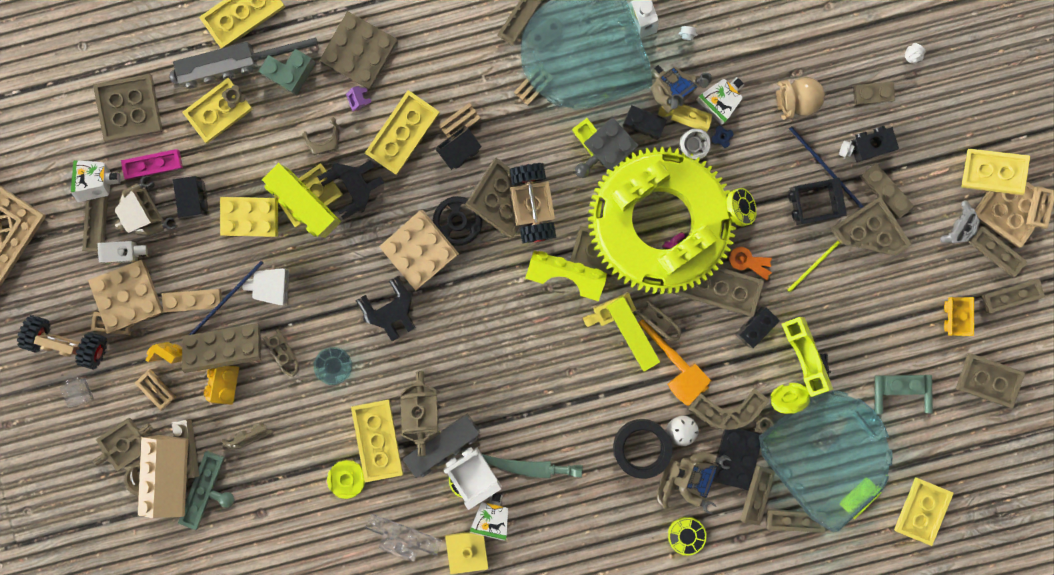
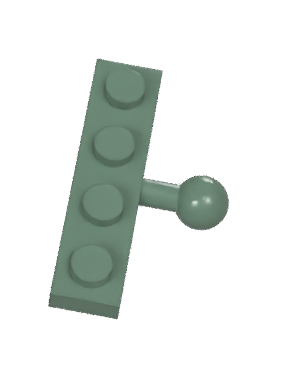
[178,451,235,530]

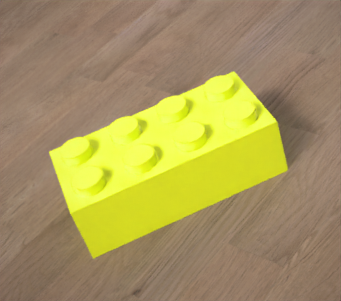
[262,163,342,238]

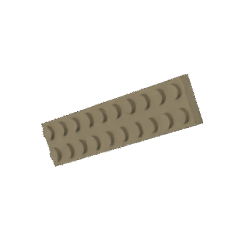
[570,226,764,317]

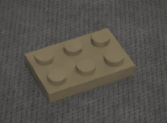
[956,353,1026,409]

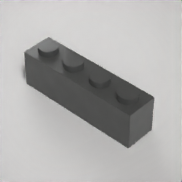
[403,413,480,478]

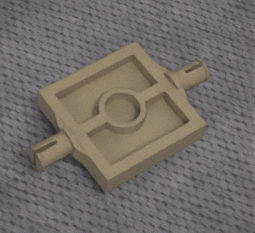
[93,418,153,472]

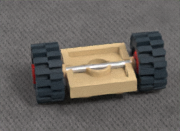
[509,163,557,244]
[17,315,107,370]

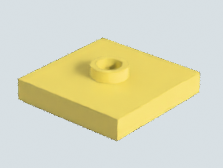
[445,532,489,574]

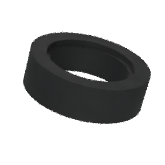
[613,419,672,479]

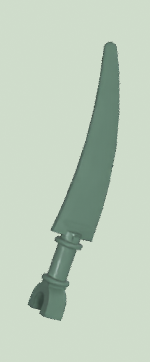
[482,454,583,478]

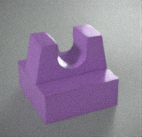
[346,86,372,112]

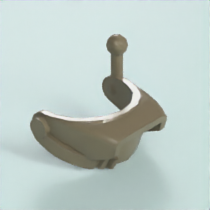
[302,117,339,155]
[124,461,140,496]

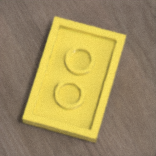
[182,78,253,144]
[961,149,1030,195]
[274,163,344,228]
[220,197,278,237]
[894,477,954,546]

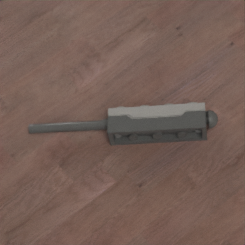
[169,37,318,89]

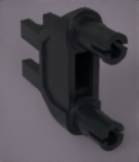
[317,160,384,220]
[355,276,416,341]

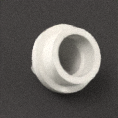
[905,43,926,64]

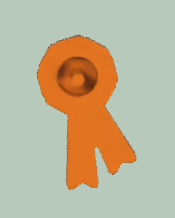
[728,246,772,280]

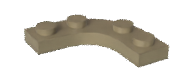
[688,388,770,430]

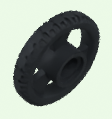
[433,196,483,246]

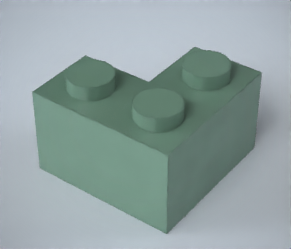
[258,48,316,96]

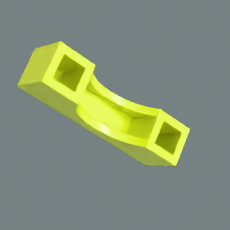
[525,250,607,301]
[782,317,834,397]

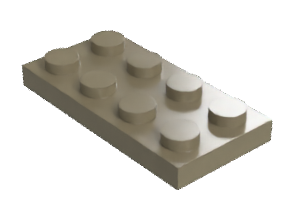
[182,323,261,373]

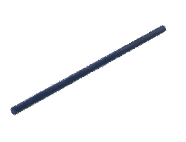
[789,126,864,208]
[189,261,264,335]

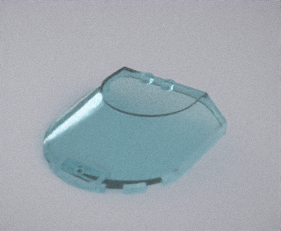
[521,0,653,110]
[759,391,893,532]

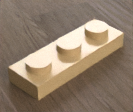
[162,289,223,313]

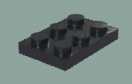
[713,428,763,491]

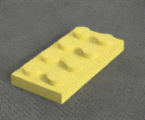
[199,0,285,48]
[365,90,440,175]
[351,399,403,482]

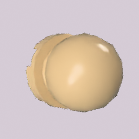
[776,77,825,120]

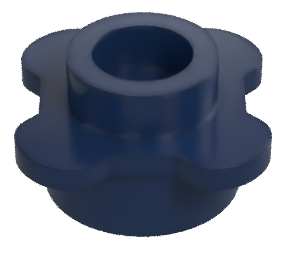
[711,126,734,148]

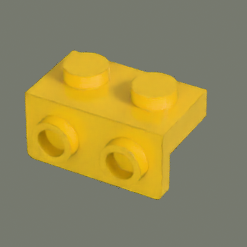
[944,297,974,336]
[145,342,182,364]
[204,365,239,405]

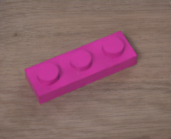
[121,149,183,180]

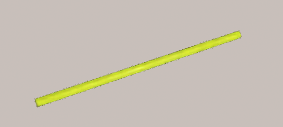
[788,241,840,292]

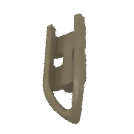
[636,300,681,341]
[263,329,299,377]
[222,422,273,449]
[657,458,680,509]

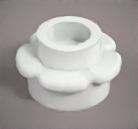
[679,26,698,40]
[839,141,854,159]

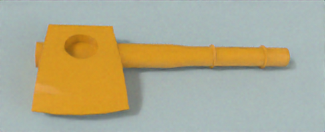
[638,319,711,406]

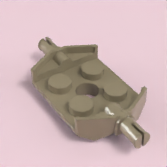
[401,371,441,457]

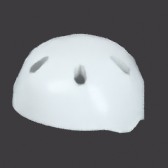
[679,129,710,159]
[667,416,699,446]

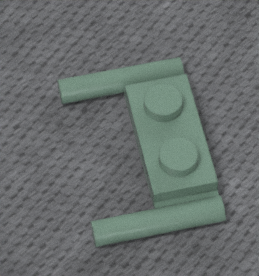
[875,374,933,414]

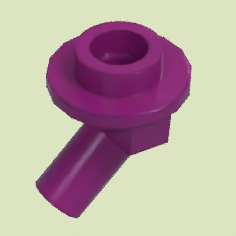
[662,232,686,250]

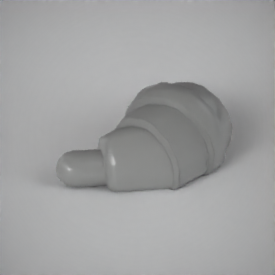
[940,200,980,243]

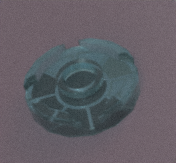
[314,347,352,385]

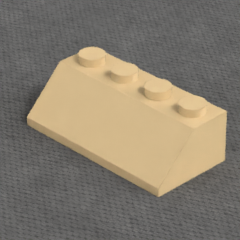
[138,435,188,518]

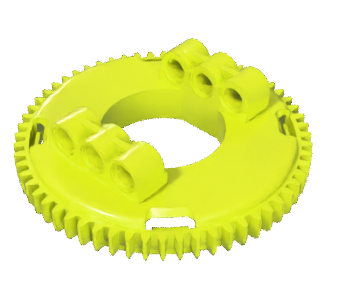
[588,147,736,294]

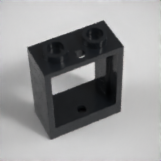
[788,178,847,225]

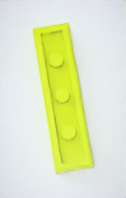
[606,296,660,372]

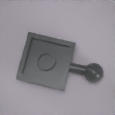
[575,117,639,178]

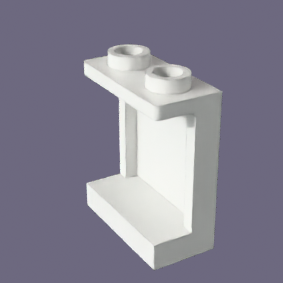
[444,447,502,510]

